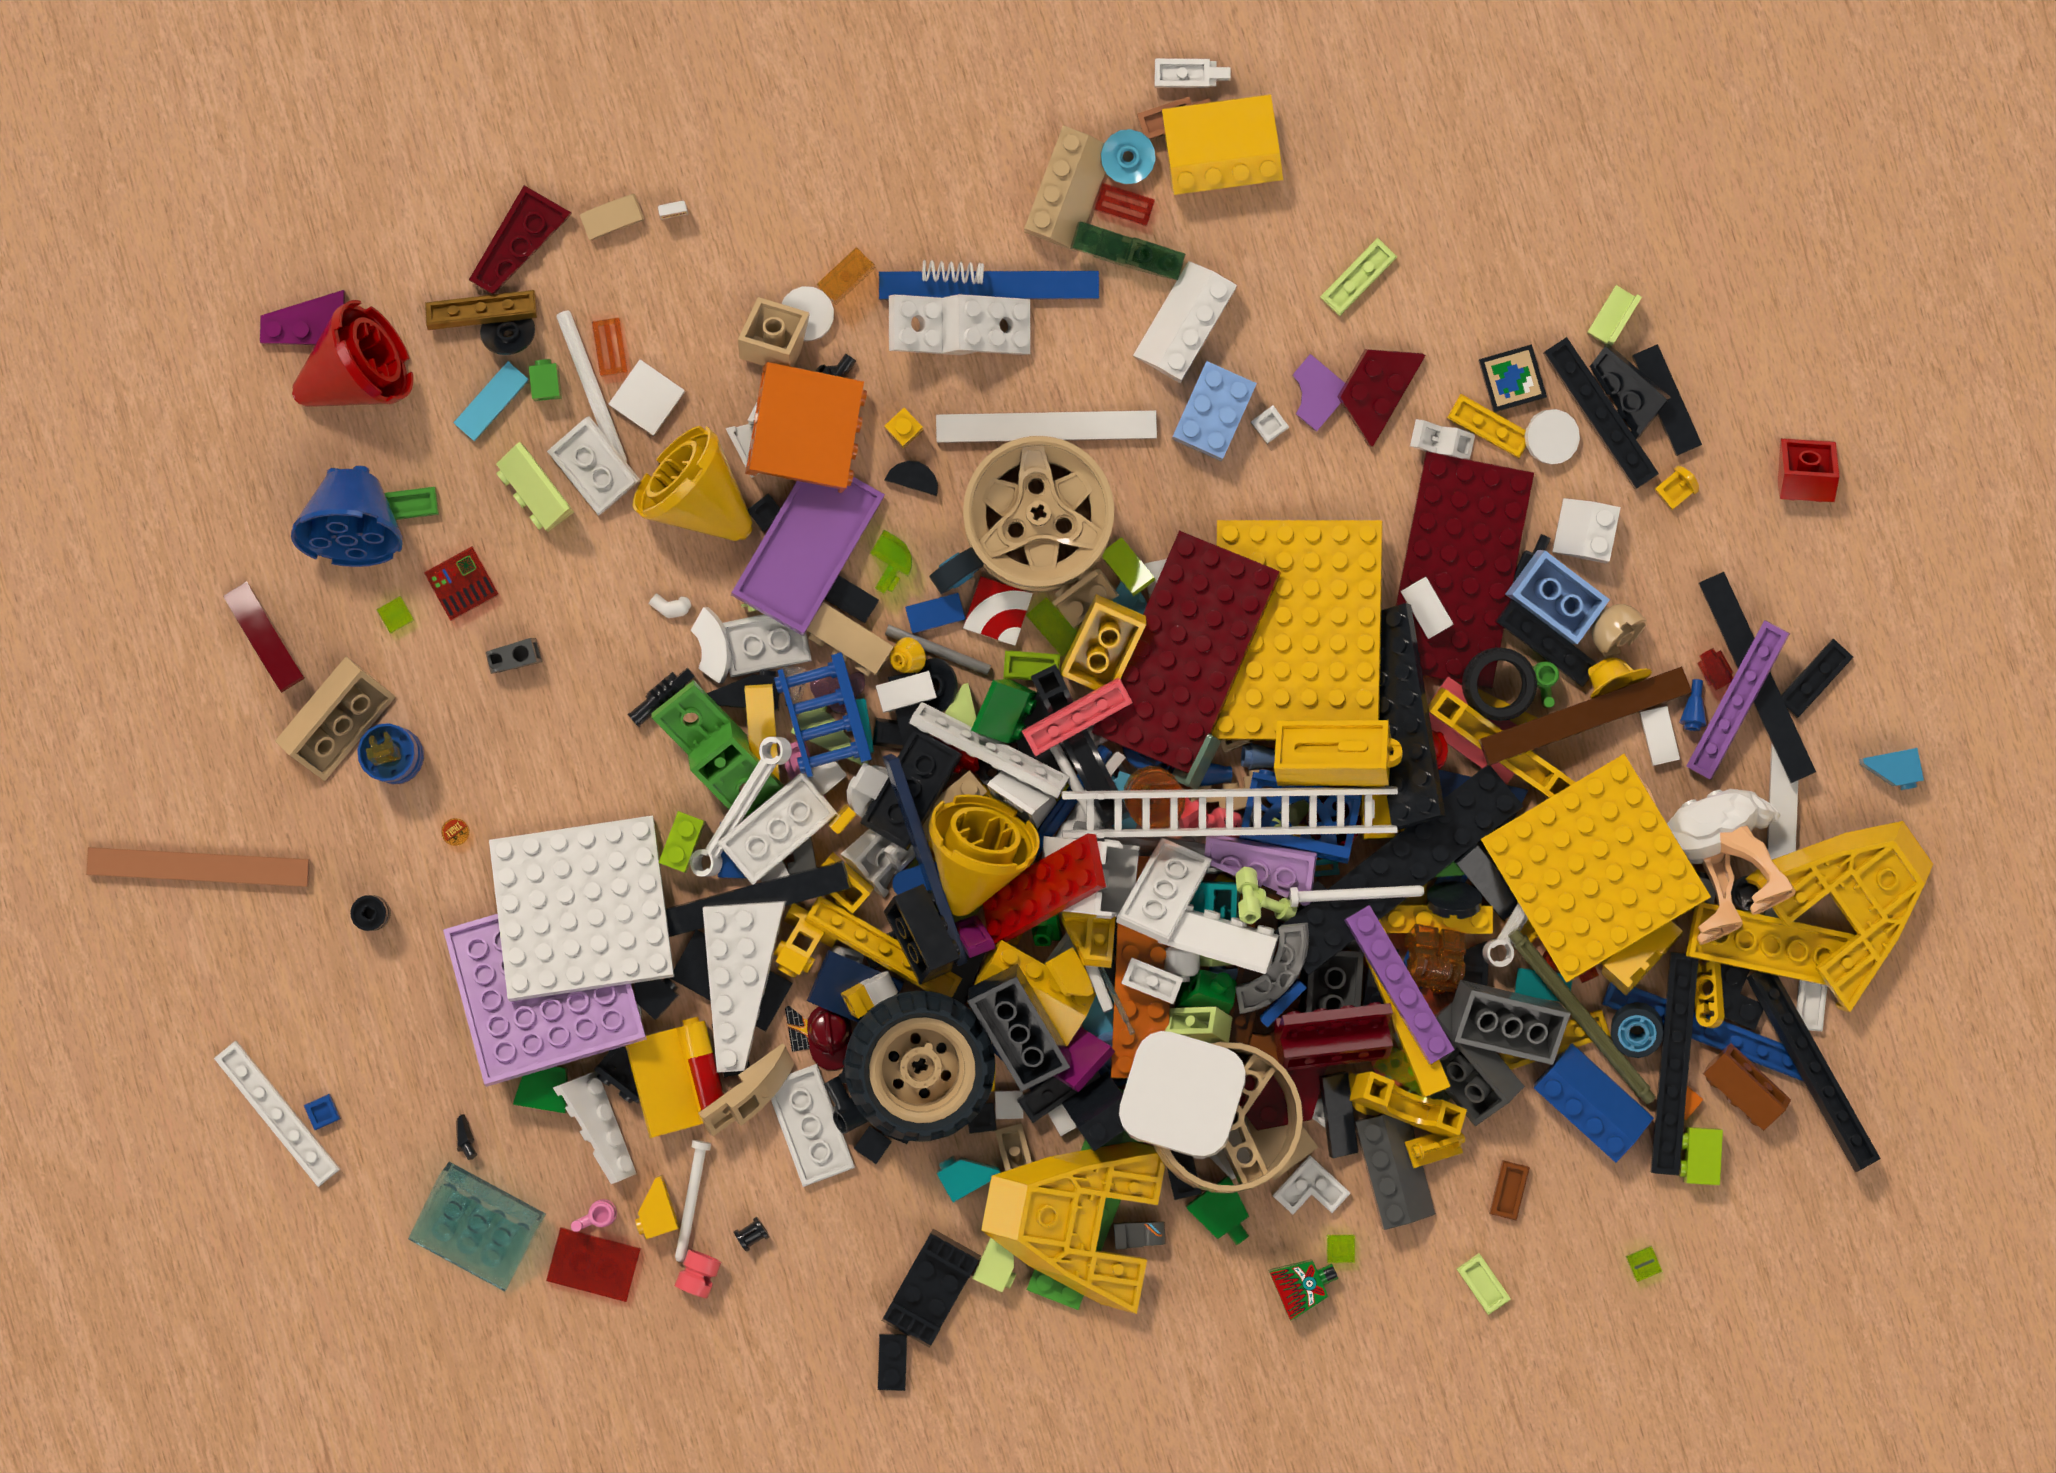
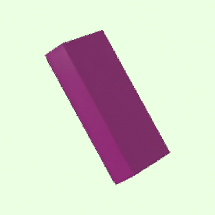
[955,915,995,958]

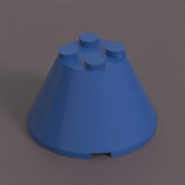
[291,466,403,567]

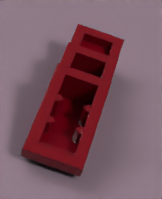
[223,581,305,693]

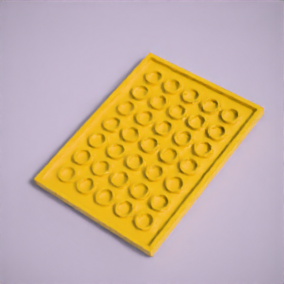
[1212,520,1383,740]

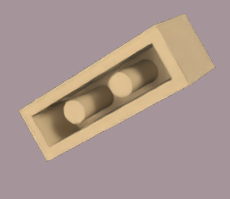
[806,602,894,677]

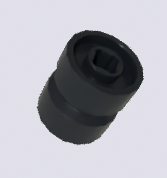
[1731,875,1759,913]
[350,895,391,931]

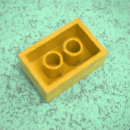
[1061,594,1146,690]

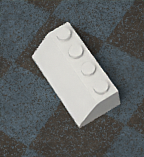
[1133,261,1237,383]
[1158,904,1279,974]

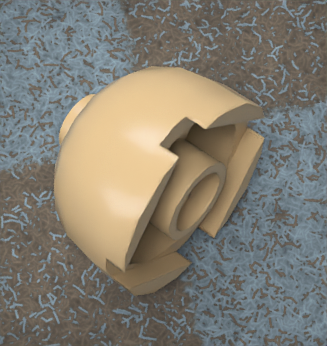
[1591,604,1646,658]

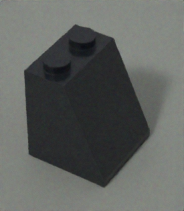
[1062,1072,1124,1151]

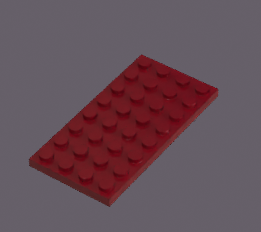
[1395,451,1534,689]
[1092,530,1281,773]

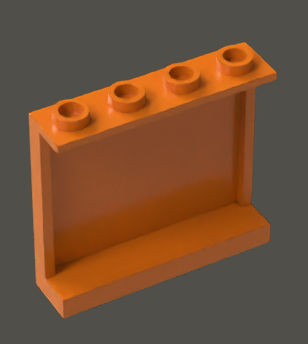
[745,362,867,493]

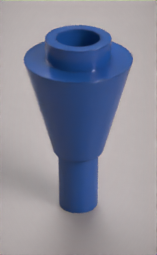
[1679,679,1707,731]

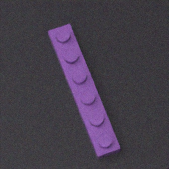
[1686,620,1790,780]
[1344,905,1455,1064]

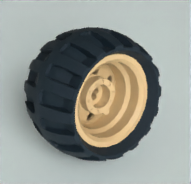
[845,991,995,1142]

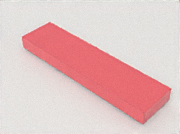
[1022,677,1133,756]

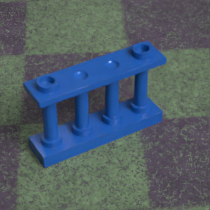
[774,652,872,778]

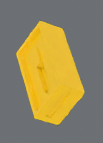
[1274,720,1403,786]

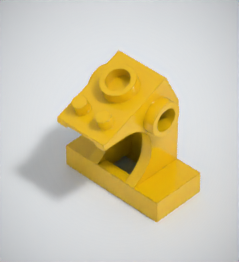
[774,903,837,978]

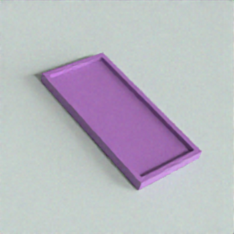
[731,477,885,636]

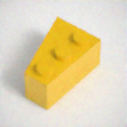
[1601,921,1683,996]

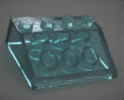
[408,1162,546,1291]

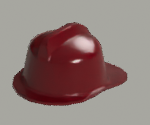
[807,1006,852,1070]

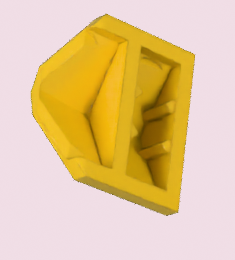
[1045,947,1095,997]

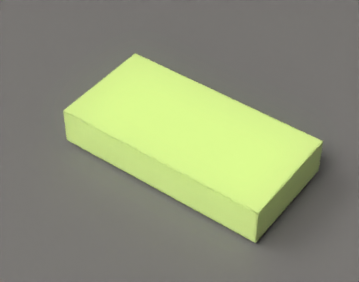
[1456,1253,1511,1315]

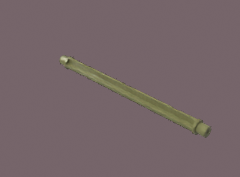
[1508,928,1656,1104]

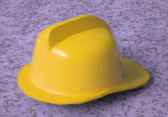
[1588,658,1652,699]

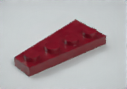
[469,185,572,295]

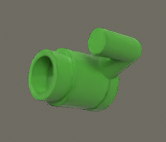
[1533,662,1559,708]

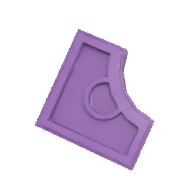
[1292,354,1345,432]

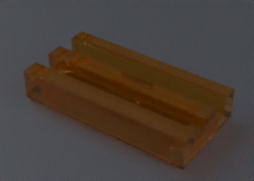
[592,318,628,377]

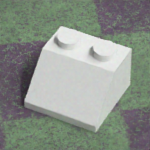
[1552,498,1621,564]
[987,771,1057,829]

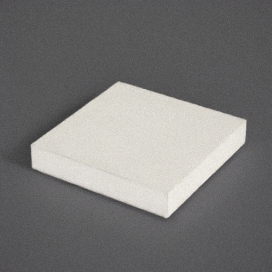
[609,360,686,436]

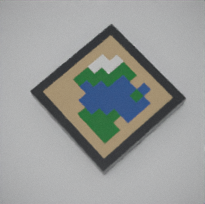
[1478,344,1547,413]

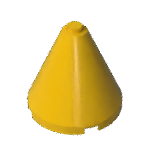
[633,426,752,541]
[929,794,1040,916]

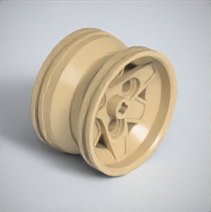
[963,436,1114,592]

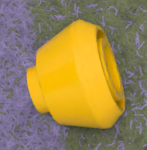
[890,637,926,673]

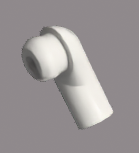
[648,593,691,618]

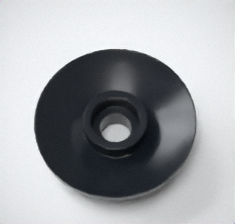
[480,318,535,355]
[916,658,958,712]

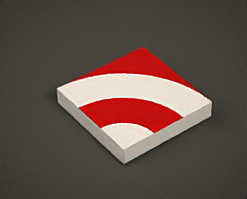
[963,576,1033,646]

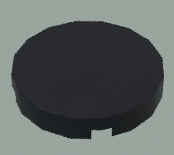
[1426,881,1482,919]

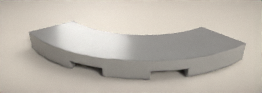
[1235,923,1309,1014]

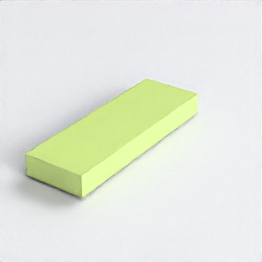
[1320,238,1397,317]

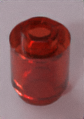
[1697,648,1734,691]

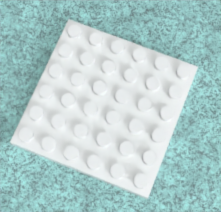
[489,815,674,1002]

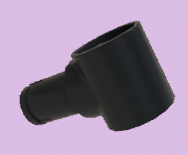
[824,1076,869,1134]

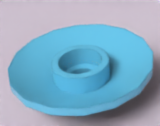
[1101,129,1156,184]

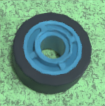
[929,547,984,594]
[1611,1002,1664,1058]

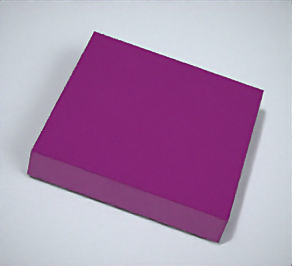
[1054,1027,1115,1092]

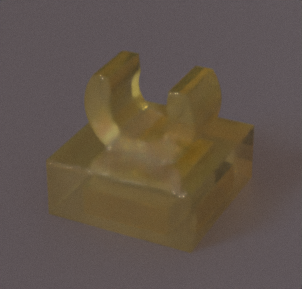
[366,732,401,766]

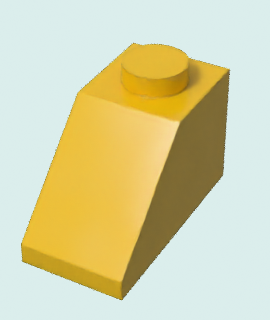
[635,1175,680,1239]

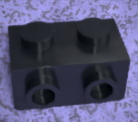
[594,1046,640,1104]

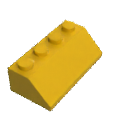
[974,940,1096,1046]

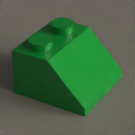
[971,679,1037,744]

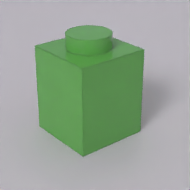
[529,359,562,401]

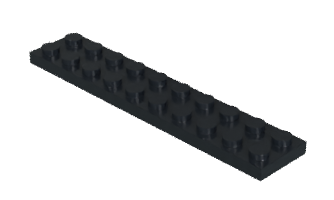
[1274,764,1524,976]

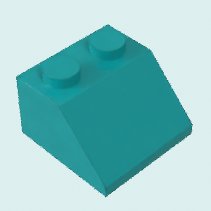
[936,1156,1001,1202]

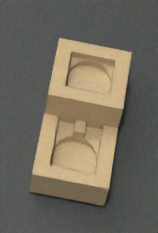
[579,194,644,240]

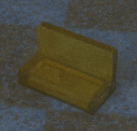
[817,247,876,305]

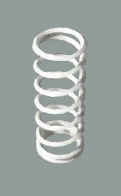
[922,260,984,284]

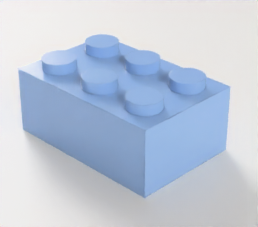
[1172,361,1257,462]
[1505,550,1610,644]

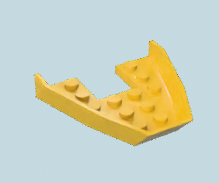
[1745,821,1933,1013]
[981,1142,1165,1314]

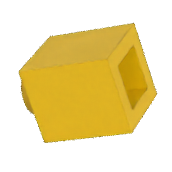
[884,407,924,449]

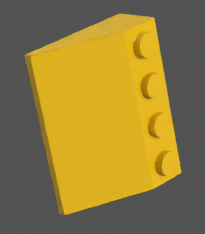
[1162,94,1283,195]

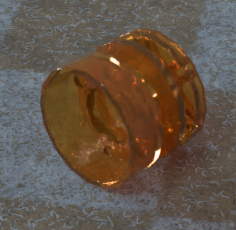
[1123,766,1185,829]

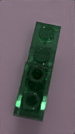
[1070,221,1186,280]

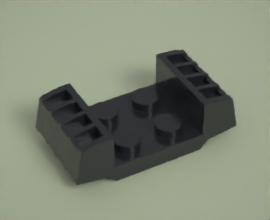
[881,1229,981,1348]

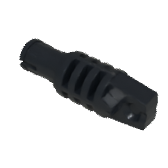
[628,667,695,727]

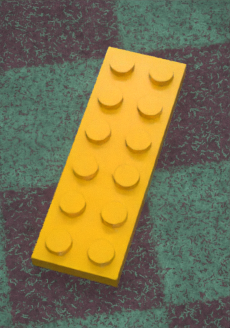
[1686,902,1855,986]

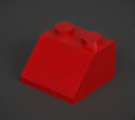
[1778,438,1840,502]

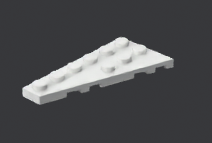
[703,901,786,1072]

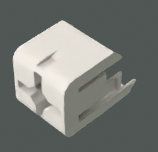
[1041,836,1140,919]

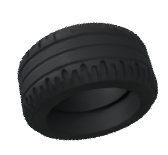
[1462,648,1537,721]

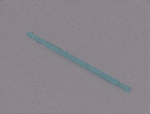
[1098,967,1135,1035]

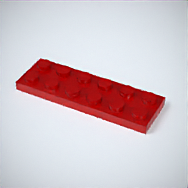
[983,833,1106,945]

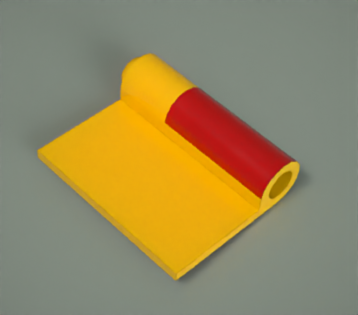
[626,1016,724,1138]

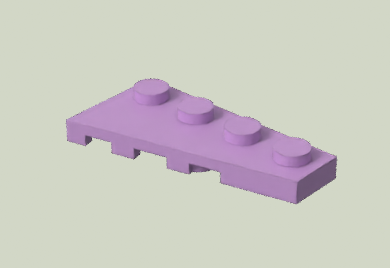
[1204,836,1317,906]

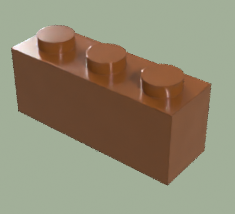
[1703,1043,1791,1131]

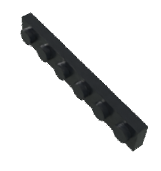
[1543,337,1659,490]

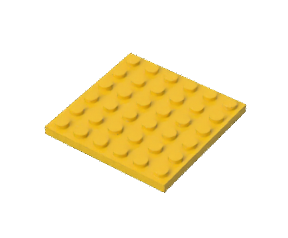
[1481,754,1711,983]

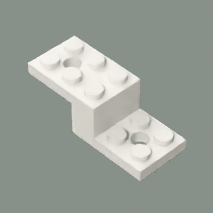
[889,294,1030,355]

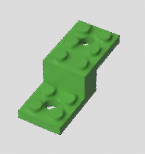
[651,680,784,822]

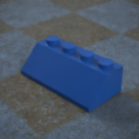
[1534,1043,1654,1163]

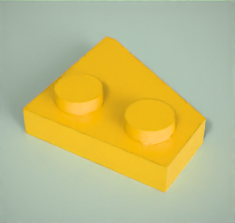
[1062,911,1116,968]

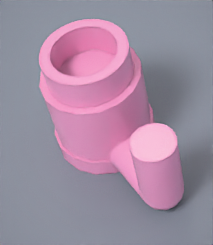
[571,1199,617,1232]

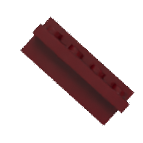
[1274,1002,1393,1070]

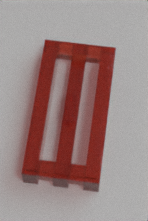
[1094,183,1155,227]

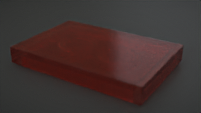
[546,1227,641,1302]

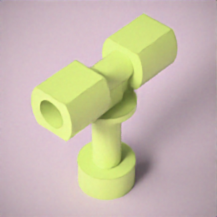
[1235,867,1297,924]

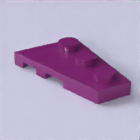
[260,290,345,345]

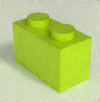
[658,811,706,873]
[1679,1127,1723,1185]

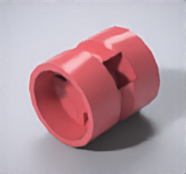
[674,1249,722,1299]

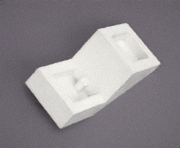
[1410,419,1475,460]

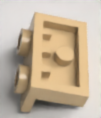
[1052,568,1119,628]

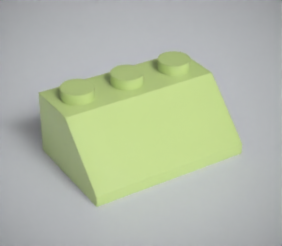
[496,442,574,532]

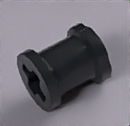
[734,1217,770,1252]

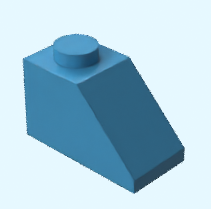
[1859,748,1924,790]

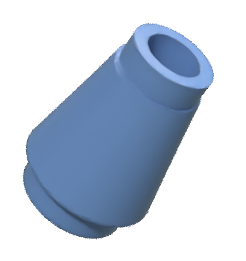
[1241,743,1275,770]

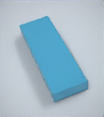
[453,361,529,441]

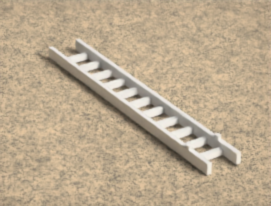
[1062,786,1398,838]

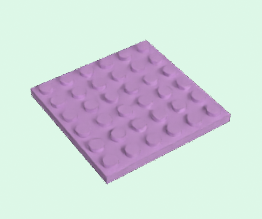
[443,914,647,1087]

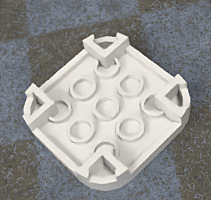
[1119,1031,1246,1159]

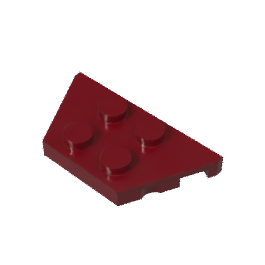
[1337,349,1426,447]
[1239,1066,1327,1131]

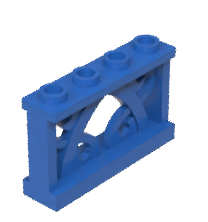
[1239,770,1362,864]

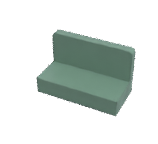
[1171,734,1221,789]

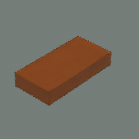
[1489,1160,1530,1221]

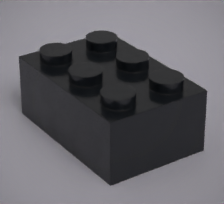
[883,884,960,985]

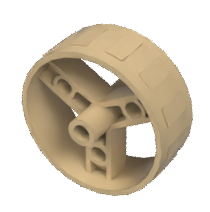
[1154,1042,1303,1193]

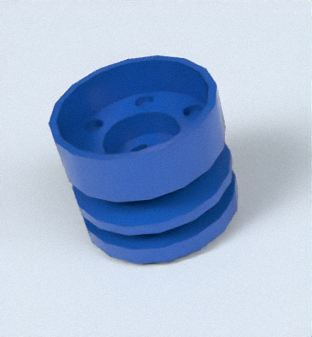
[357,723,424,785]

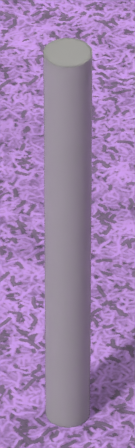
[885,625,991,675]

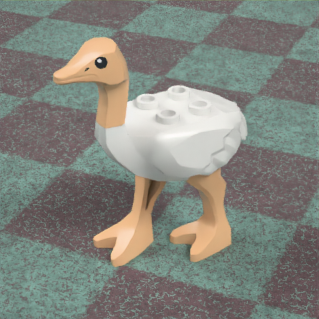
[1638,775,1796,945]

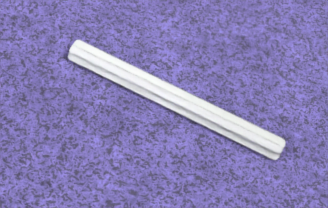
[556,310,627,462]

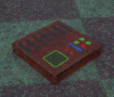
[424,546,499,621]

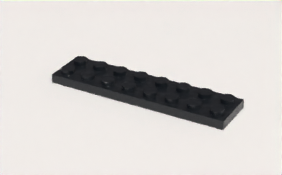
[1379,603,1446,830]

